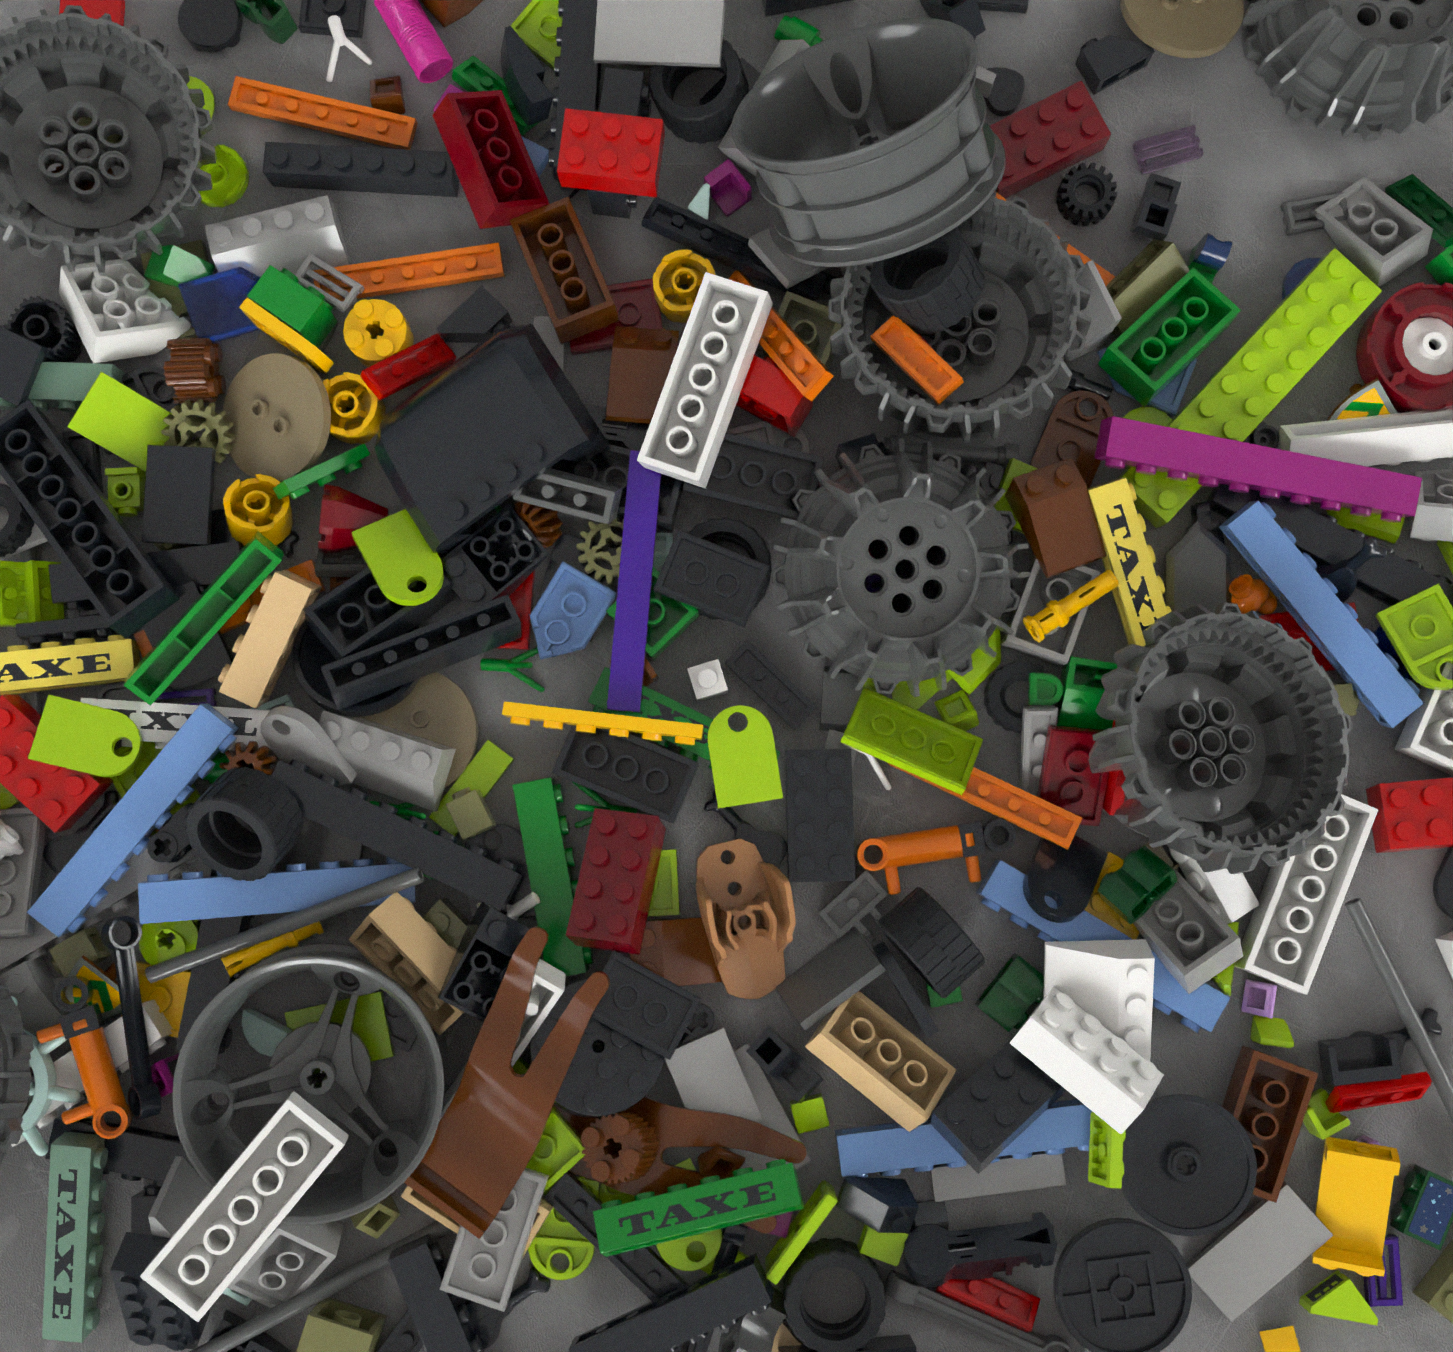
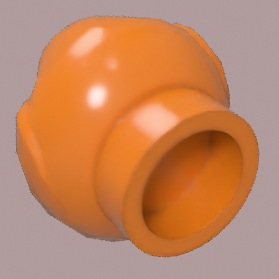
[1229,574,1278,615]

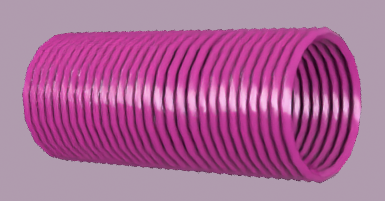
[374,0,453,83]

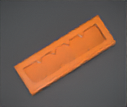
[870,316,964,405]

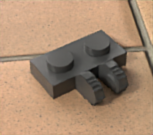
[818,869,888,944]

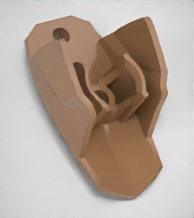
[695,838,796,999]

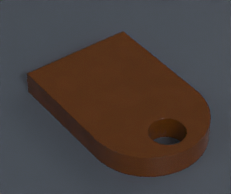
[1029,390,1114,489]

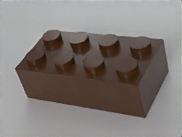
[509,197,619,344]
[1222,1045,1318,1203]

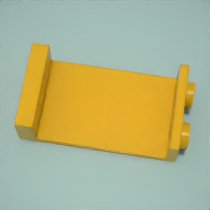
[1311,1137,1400,1277]

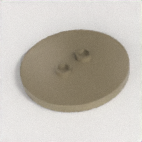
[1119,0,1244,58]
[222,353,331,482]
[361,672,479,789]

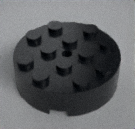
[529,979,665,1118]

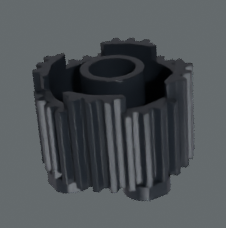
[4,296,82,362]

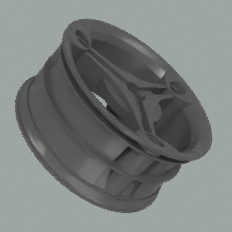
[731,18,1006,267]
[173,943,448,1225]

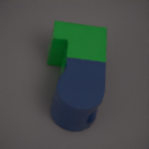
[1187,233,1232,283]

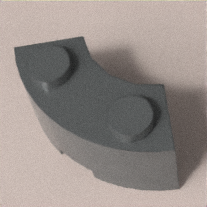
[718,1287,786,1352]

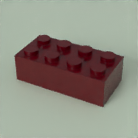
[989,80,1111,199]
[432,90,549,229]
[566,808,666,955]

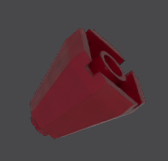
[318,485,388,554]

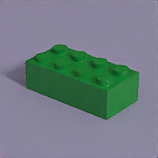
[1098,267,1241,407]

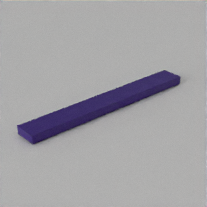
[607,450,662,713]

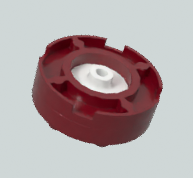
[1356,282,1453,413]

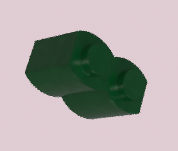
[234,0,298,44]
[1098,846,1178,925]
[975,953,1044,1032]

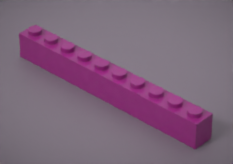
[1094,416,1422,522]

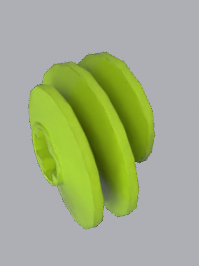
[139,920,201,965]

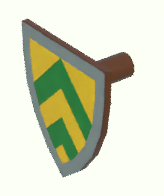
[1326,378,1397,421]
[66,955,121,1018]

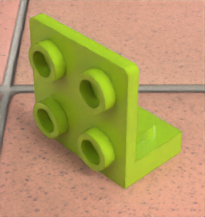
[1088,1112,1126,1188]

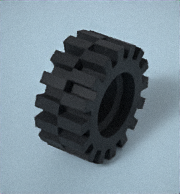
[1056,163,1117,227]

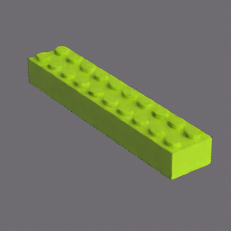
[1118,248,1382,528]

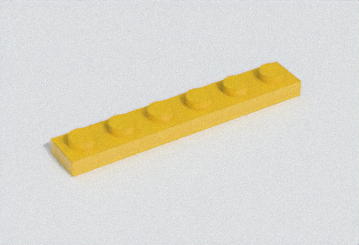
[502,701,704,745]

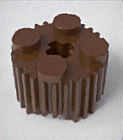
[163,338,226,404]
[581,1112,660,1184]

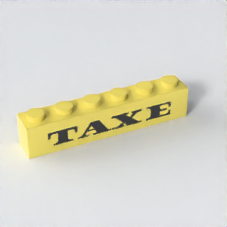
[1088,478,1172,647]
[0,635,140,696]

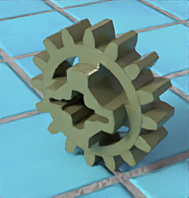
[161,398,235,464]
[577,518,624,585]

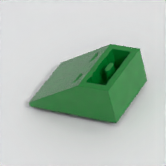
[1056,656,1117,730]

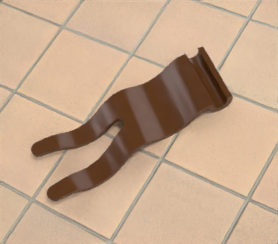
[404,926,610,1239]
[554,1096,807,1234]

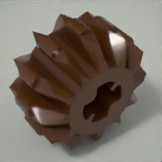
[513,501,563,549]
[219,741,277,776]

